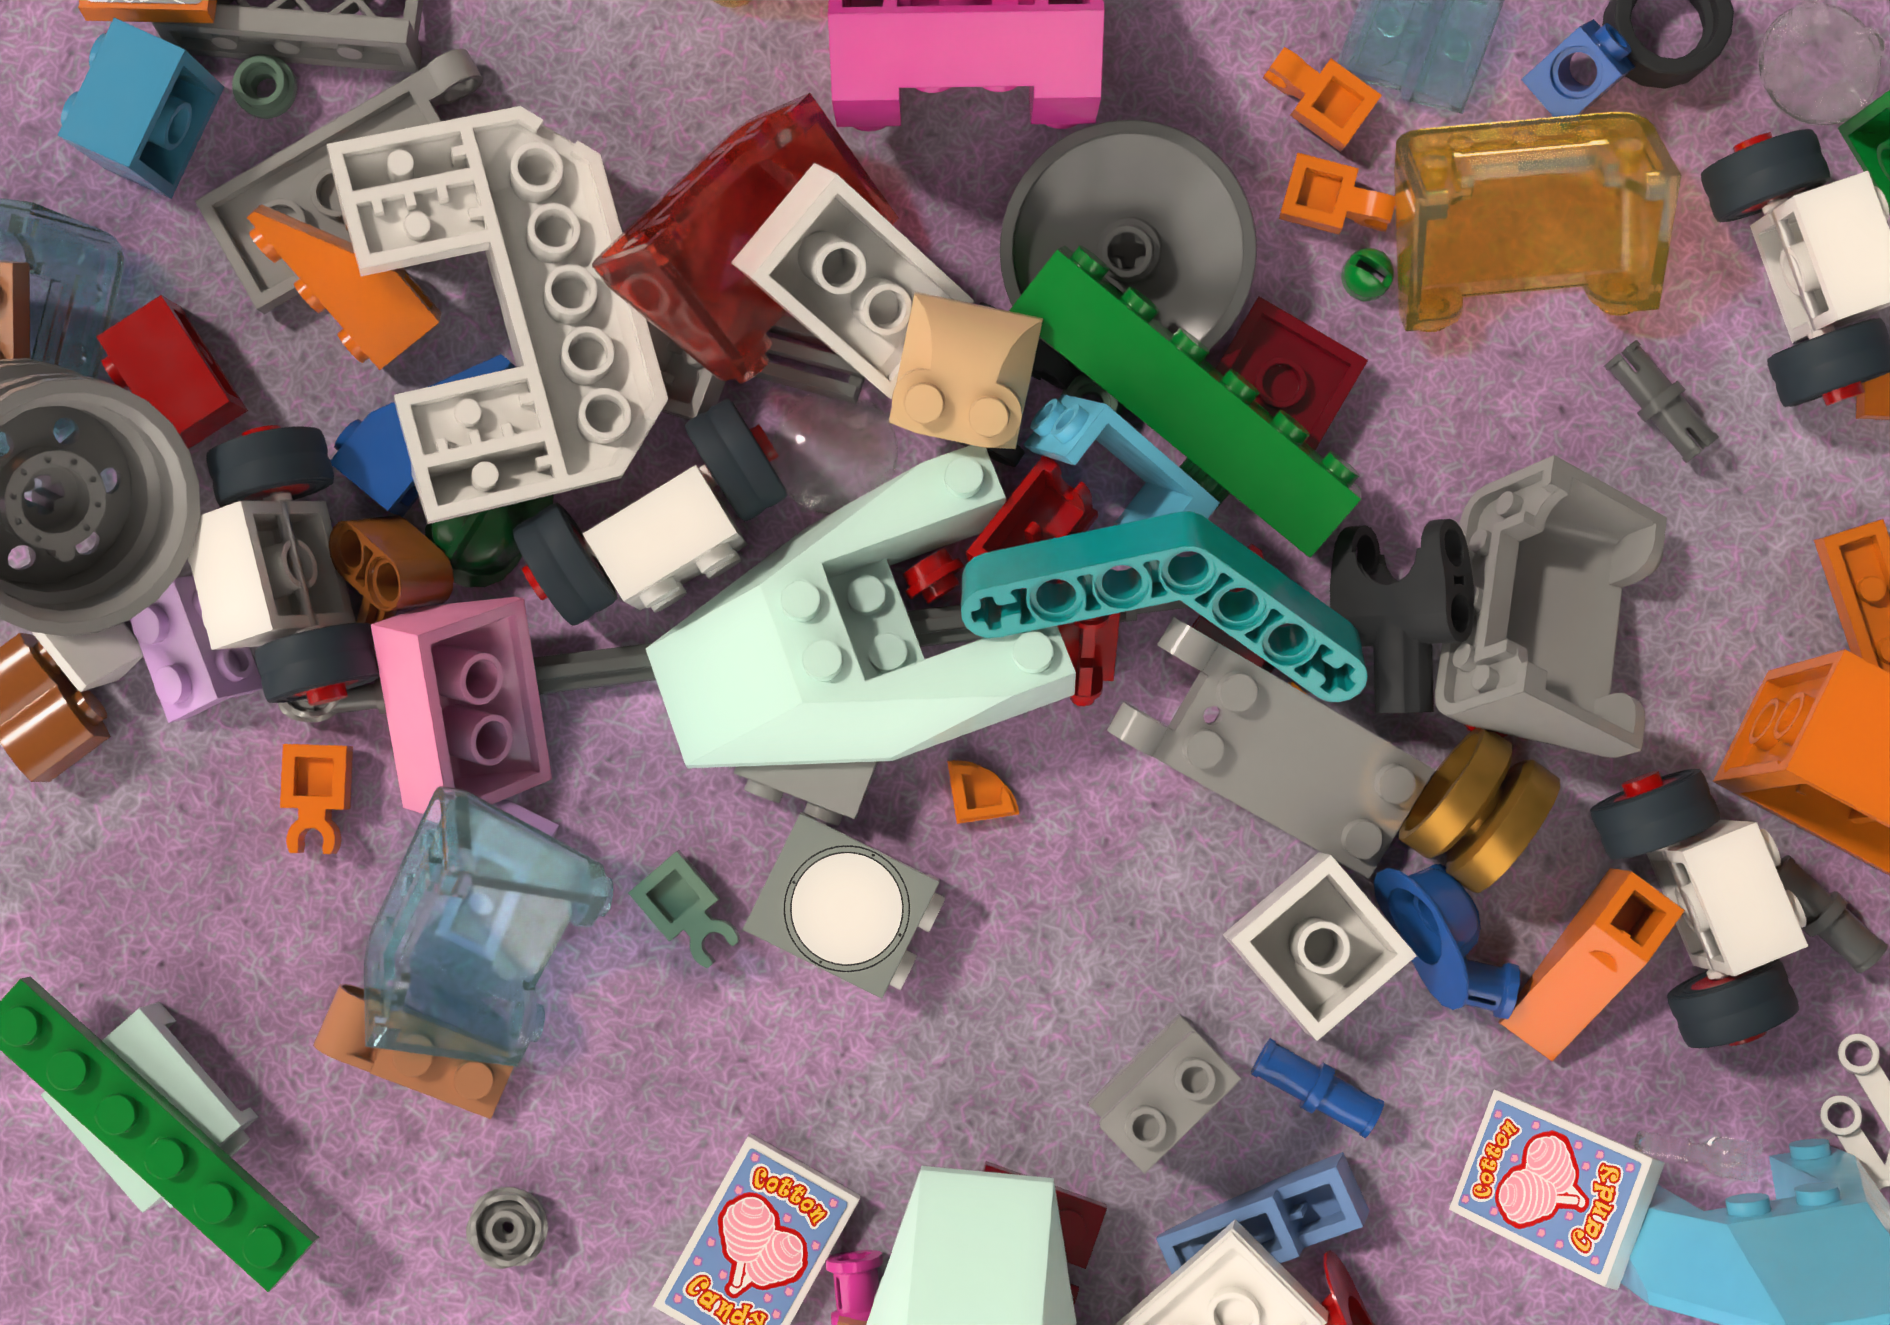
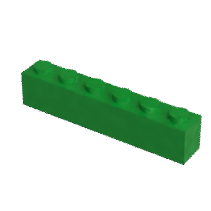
[1009,245,1361,558]

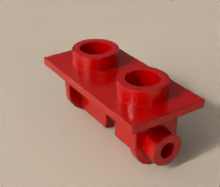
[1057,580,1120,707]

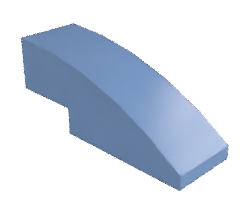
[1156,1152,1370,1274]

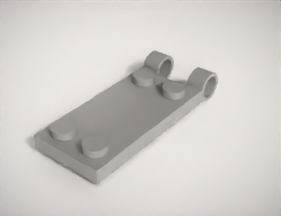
[195,49,483,314]
[1107,617,1435,879]

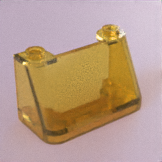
[1394,112,1682,332]

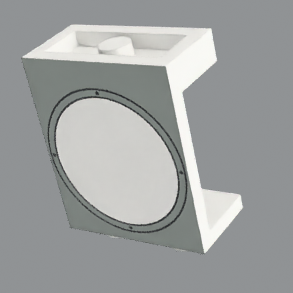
[742,812,945,999]

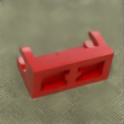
[966,456,1098,589]

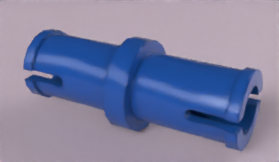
[1251,1038,1384,1138]

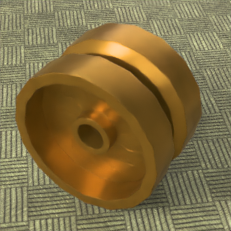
[1398,728,1561,893]

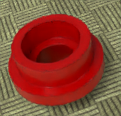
[902,548,964,604]

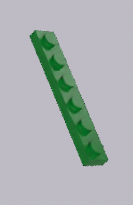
[0,976,319,1292]

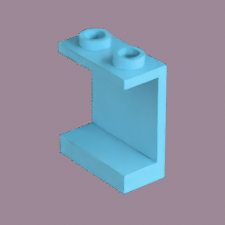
[1023,394,1220,555]

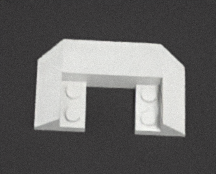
[326,106,668,524]

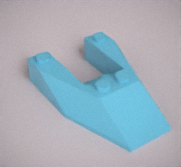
[1621,1139,1890,1325]

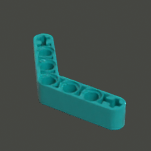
[961,511,1368,702]

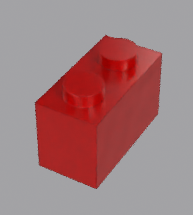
[96,295,248,449]

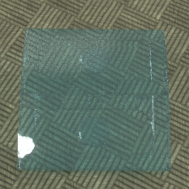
[1337,0,1505,114]

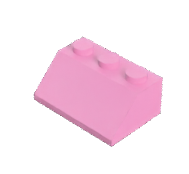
[371,597,552,822]

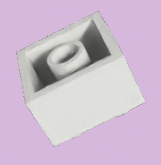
[1222,852,1417,1041]

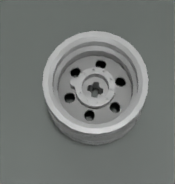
[0,358,200,636]

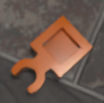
[280,744,353,854]

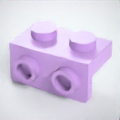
[130,575,262,723]

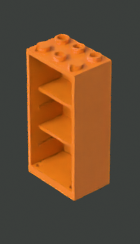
[1713,649,1890,876]

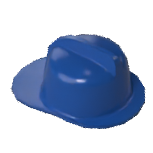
[1373,864,1481,1010]

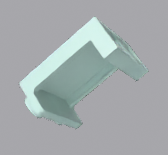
[41,1002,258,1213]

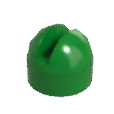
[1341,248,1394,301]

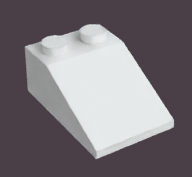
[731,163,974,399]

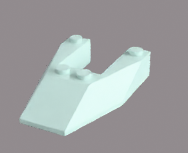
[645,445,1076,768]

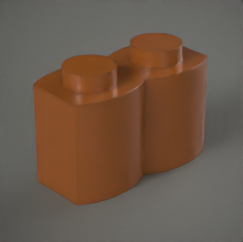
[0,633,111,782]

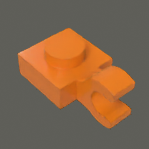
[1263,47,1382,152]
[1279,152,1397,235]

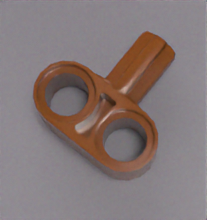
[329,515,454,625]

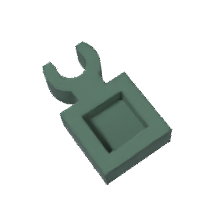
[628,850,741,968]

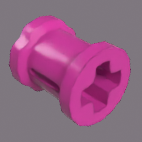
[826,1250,883,1325]

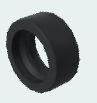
[1602,0,1734,89]

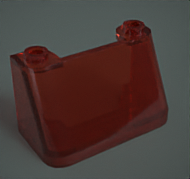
[592,93,899,383]

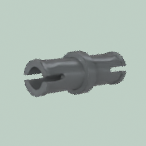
[1604,340,1719,463]
[1776,855,1888,973]

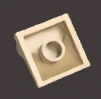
[889,292,1043,449]

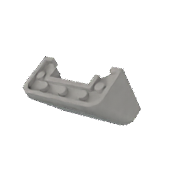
[1435,455,1667,758]

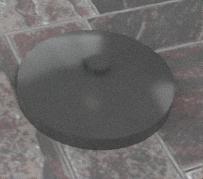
[1000,120,1257,372]

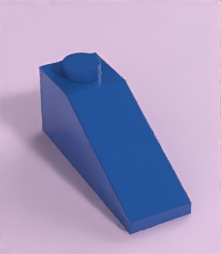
[330,354,516,517]

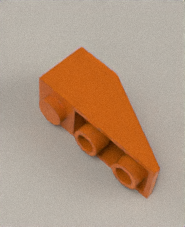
[247,204,441,370]
[1498,868,1685,1061]

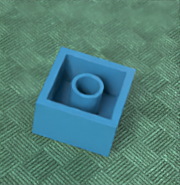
[58,18,224,199]

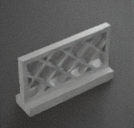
[152,0,423,73]

